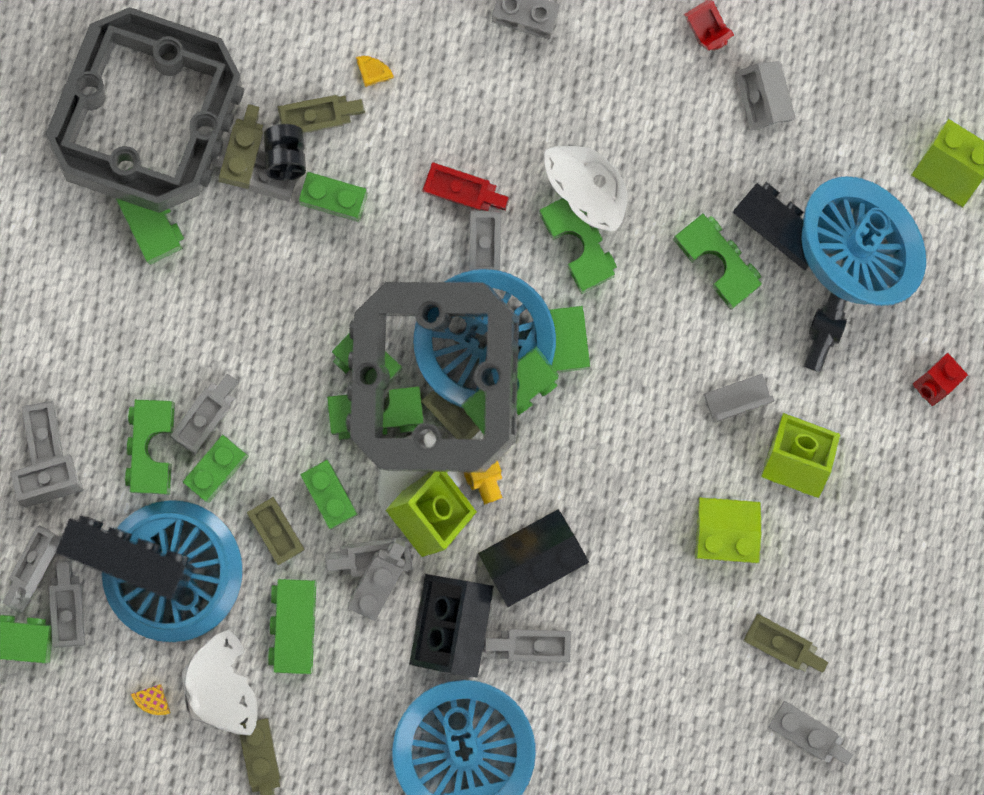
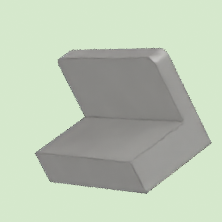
[735,61,795,131]
[704,374,775,423]
[10,454,84,508]

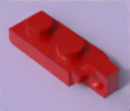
[422,162,509,211]

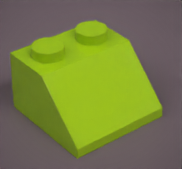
[911,119,984,208]
[761,413,841,498]
[385,472,477,557]
[695,497,762,563]

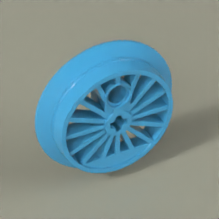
[802,176,926,306]
[413,269,556,408]
[102,501,243,642]
[392,680,536,795]

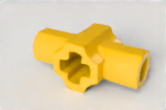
[464,461,503,505]

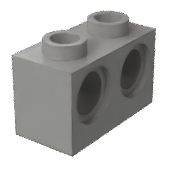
[492,0,560,40]

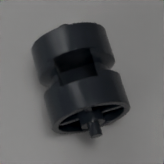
[264,124,306,181]

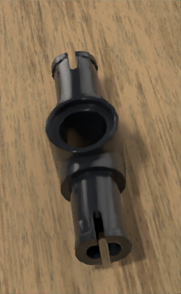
[804,292,847,373]

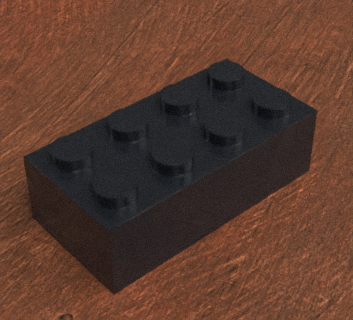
[55,515,195,601]

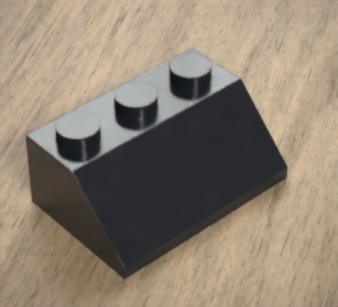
[733,182,823,271]
[478,509,589,607]
[409,574,494,678]

